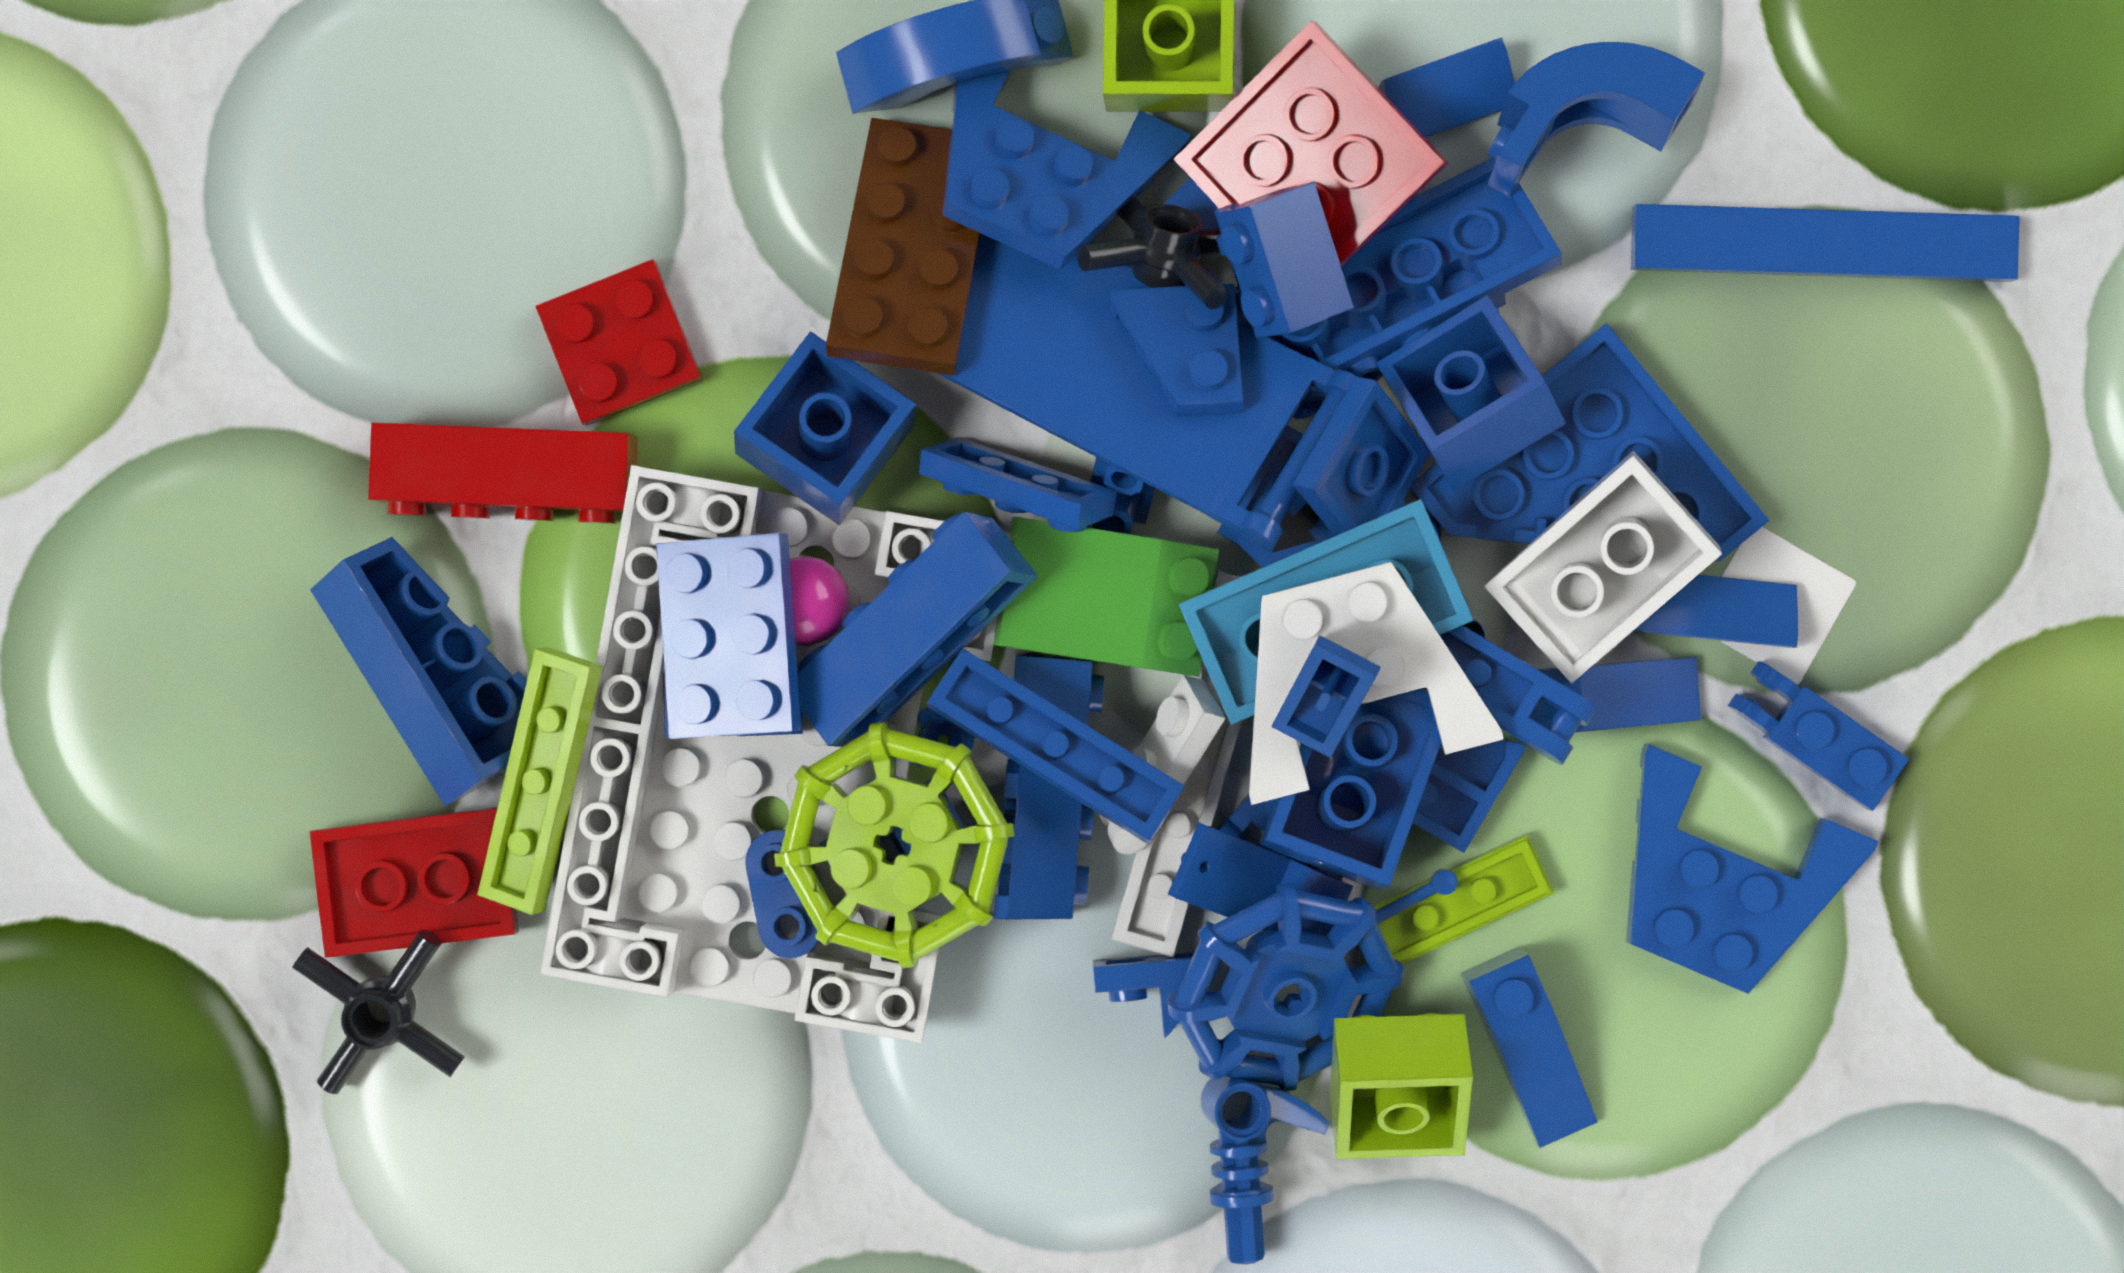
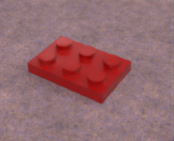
[309,807,519,958]

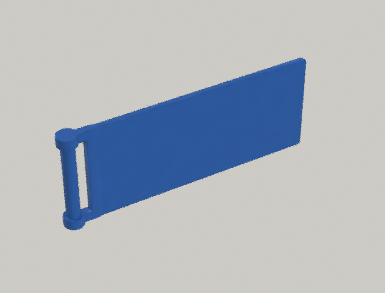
[937,234,1355,551]

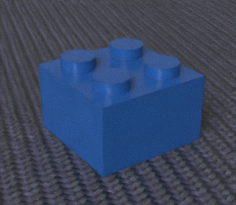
[1376,295,1566,491]
[734,331,916,526]

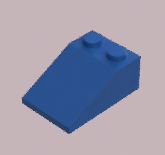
[1259,689,1441,891]

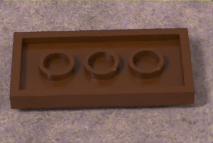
[826,117,981,376]

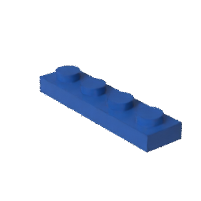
[927,648,1184,845]

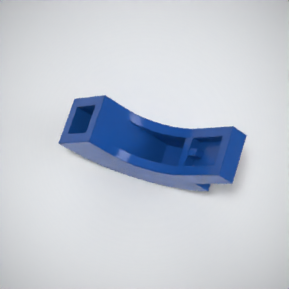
[836,0,1074,114]
[1487,42,1705,197]

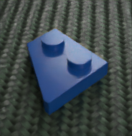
[1413,740,1526,853]

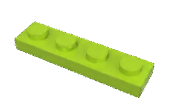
[477,647,603,915]

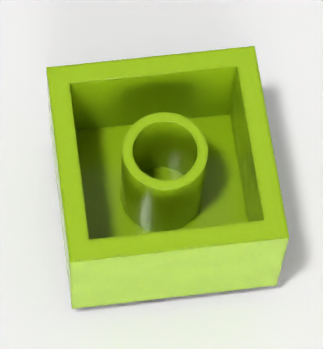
[1103,0,1235,112]
[1330,1013,1473,1159]

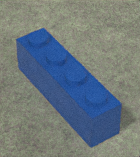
[798,512,1038,747]

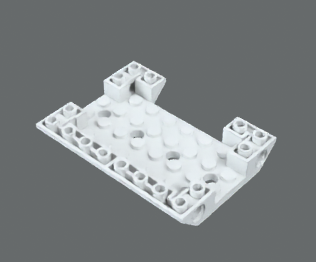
[540,465,1010,1044]

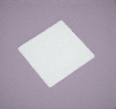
[1720,527,1856,684]

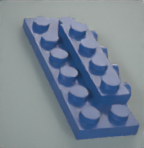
[1235,158,1562,419]

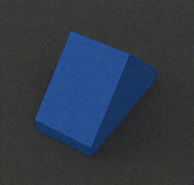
[1271,635,1381,758]

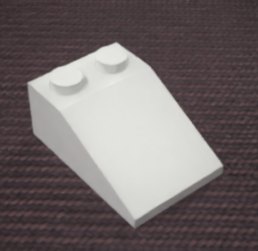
[1484,451,1722,684]

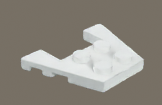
[1249,562,1504,805]

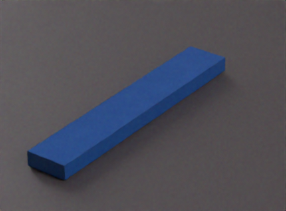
[1631,204,2020,282]

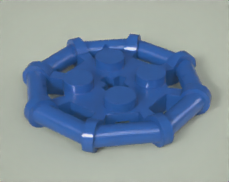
[1168,883,1404,1091]

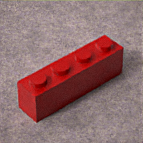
[368,422,638,524]

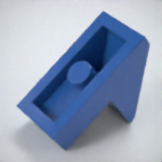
[1093,951,1223,1038]

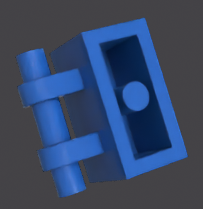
[1214,182,1354,338]

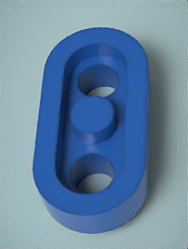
[745,830,821,958]

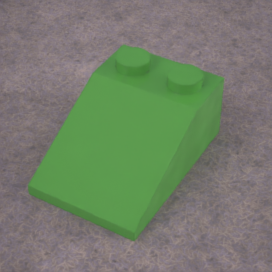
[993,517,1219,677]

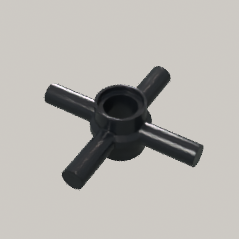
[1077,196,1228,309]
[292,930,465,1094]

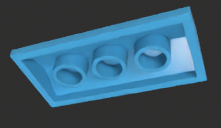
[1178,499,1474,725]

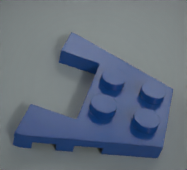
[942,70,1191,270]
[1626,744,1879,994]

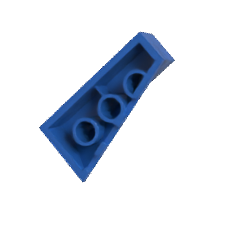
[310,537,527,807]
[993,655,1105,920]

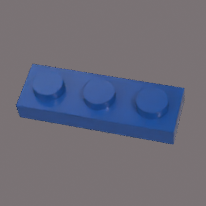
[919,437,1117,532]

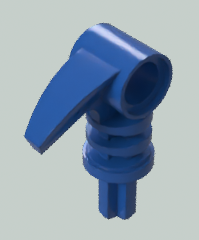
[1201,1076,1330,1265]

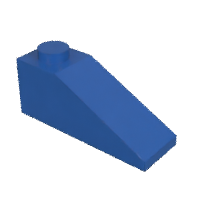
[1510,657,1701,735]
[1460,947,1598,1148]

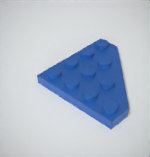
[1409,323,1770,562]

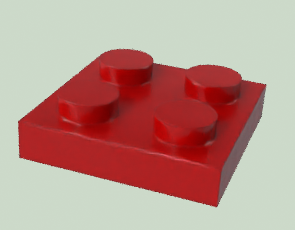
[535,259,703,426]

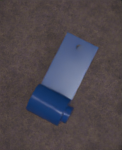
[1168,822,1354,936]

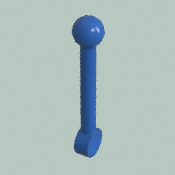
[1375,869,1458,925]

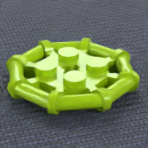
[774,722,1015,969]

